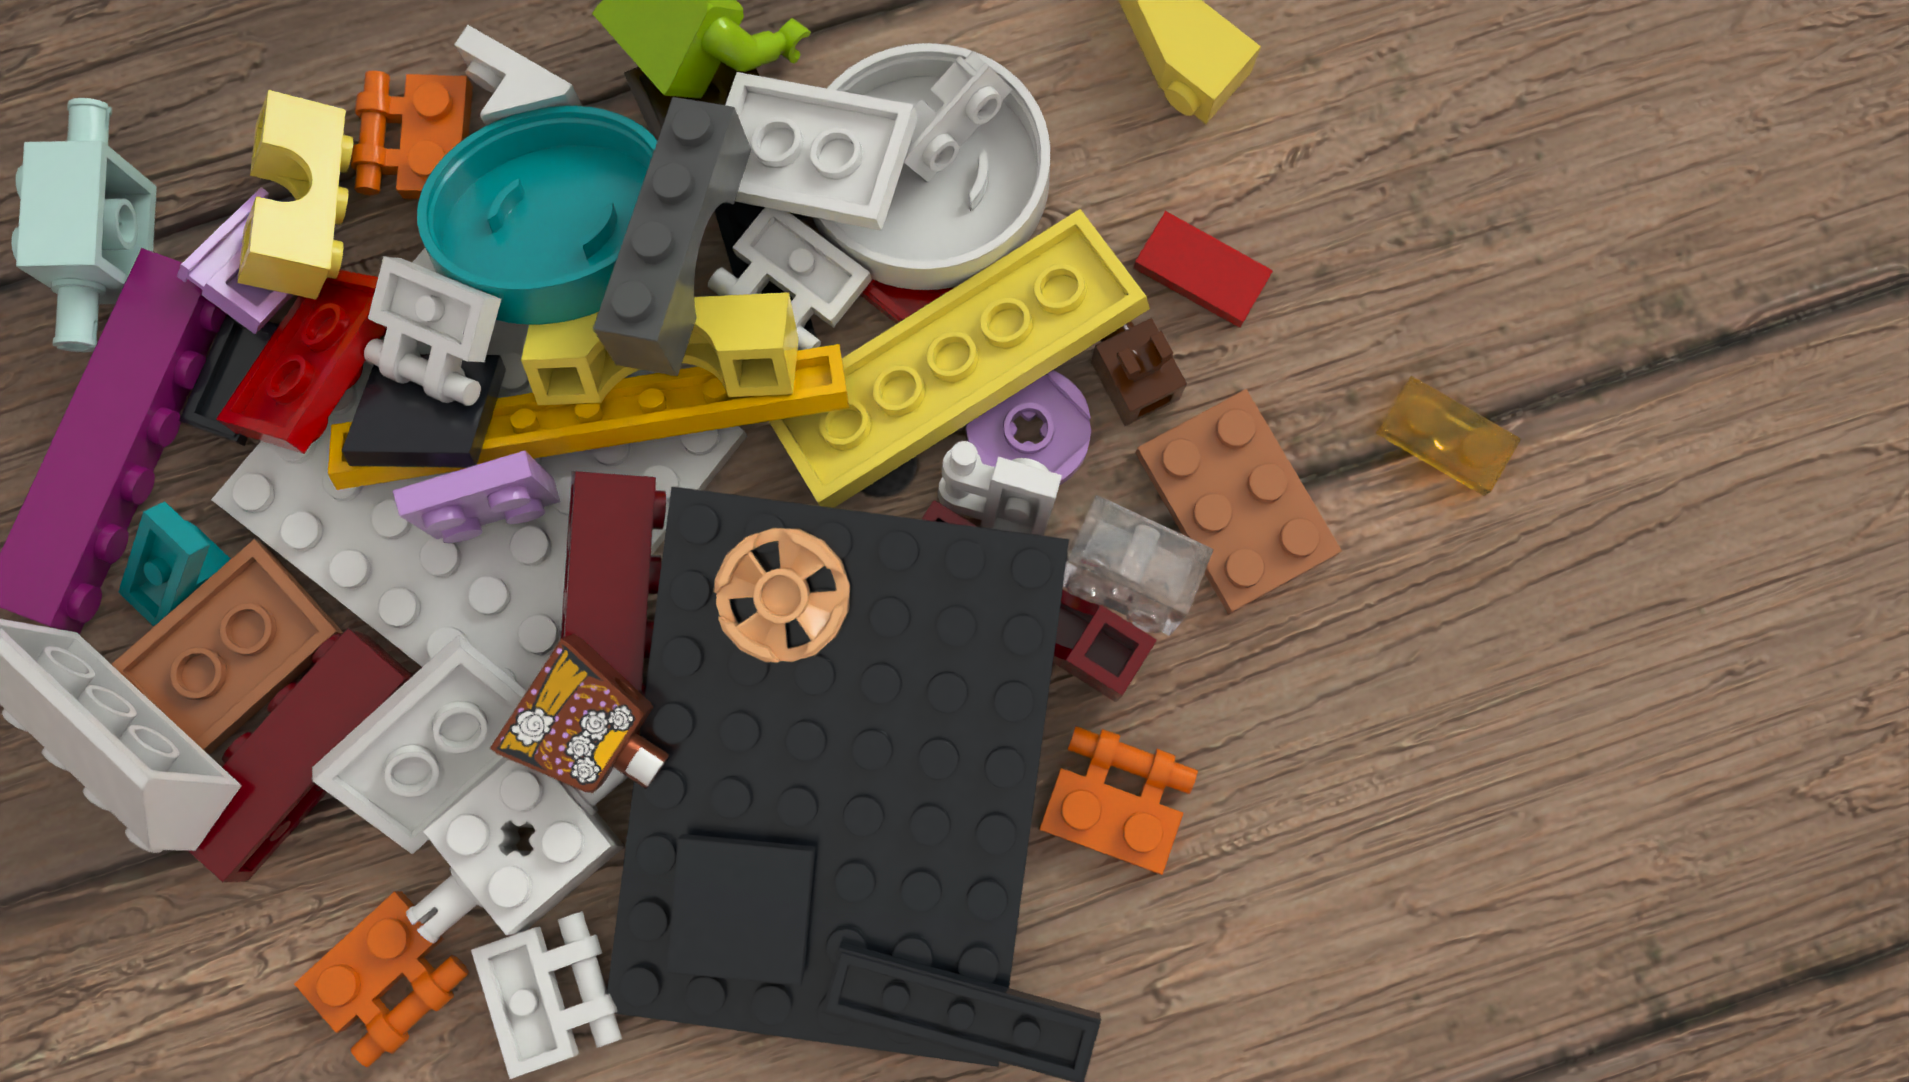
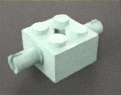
[11,98,157,352]

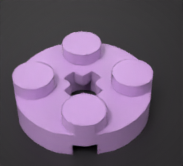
[966,370,1091,485]

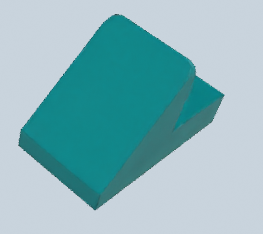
[118,501,231,627]

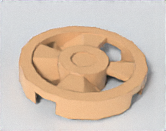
[714,528,850,662]

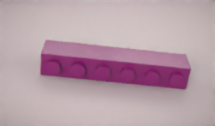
[0,248,227,634]

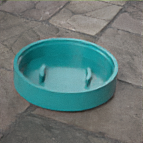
[417,106,657,325]

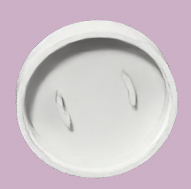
[812,43,1050,290]

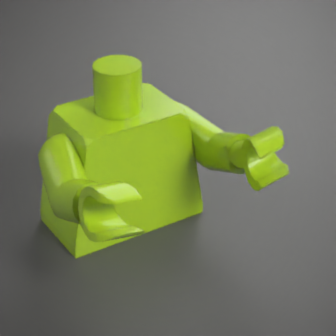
[592,0,811,98]

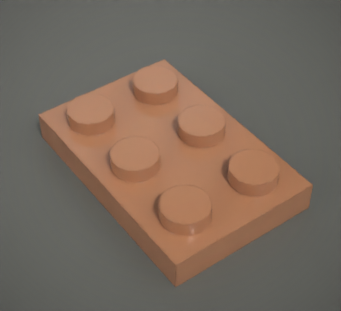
[1135,389,1342,615]
[111,539,343,755]

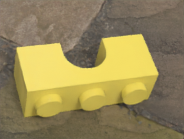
[237,90,353,299]

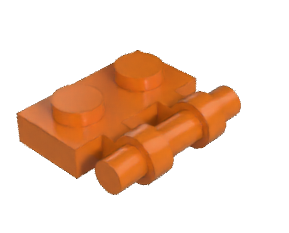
[350,71,473,199]
[1038,726,1198,875]
[294,891,469,1067]

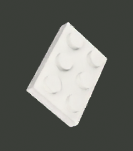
[725,72,918,231]
[312,635,527,854]

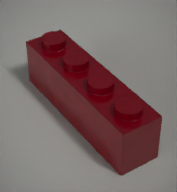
[560,471,666,735]
[189,628,413,882]

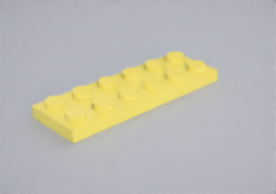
[769,209,1150,508]

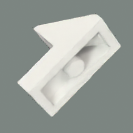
[454,25,582,126]

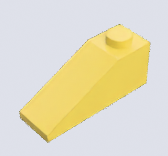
[1118,0,1261,124]

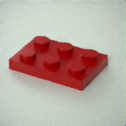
[216,270,387,454]

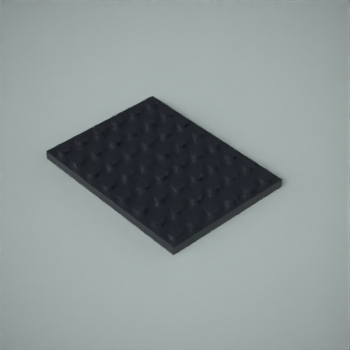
[607,487,1069,1067]

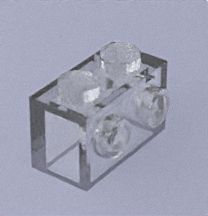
[1063,495,1214,636]

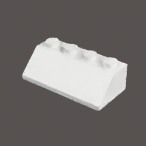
[0,619,242,853]

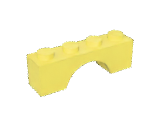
[521,292,799,406]

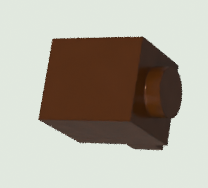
[1091,318,1187,426]

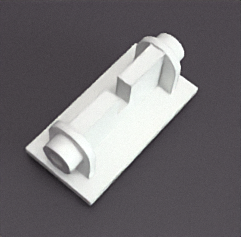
[904,51,1013,182]

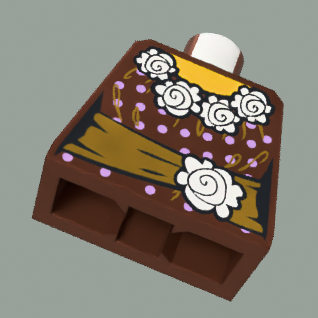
[489,634,669,794]

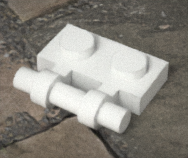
[708,207,872,350]
[364,256,501,406]
[938,441,1062,535]
[471,911,622,1079]

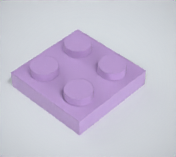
[393,451,560,543]

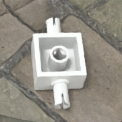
[406,759,628,943]

